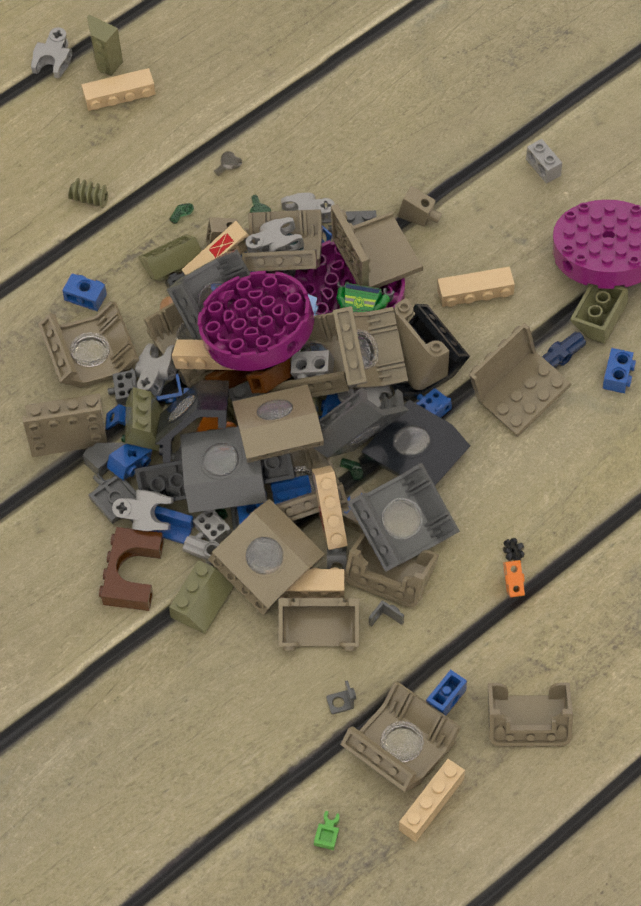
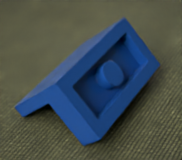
[152,506,194,544]

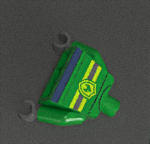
[336,281,394,312]

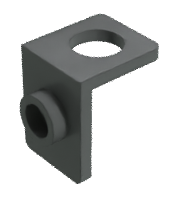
[327,546,347,572]
[369,600,404,627]
[326,680,356,714]

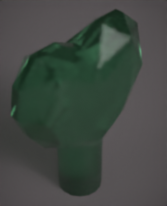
[249,195,271,213]

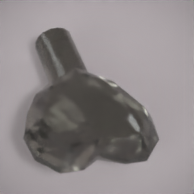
[214,151,242,176]

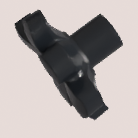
[503,538,525,561]

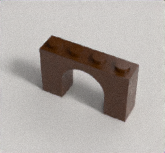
[205,359,292,393]
[99,527,164,611]

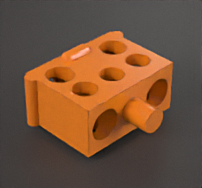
[503,560,525,598]

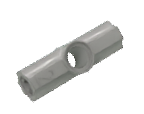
[183,535,220,566]

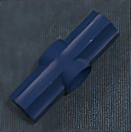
[542,331,586,368]

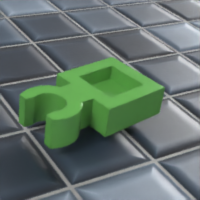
[314,811,340,850]

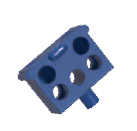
[416,388,452,418]

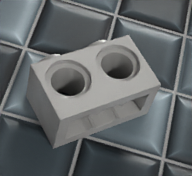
[526,139,562,184]
[291,350,334,380]

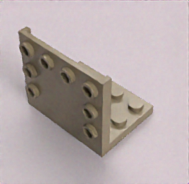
[331,203,423,288]
[469,323,571,437]
[22,393,107,457]

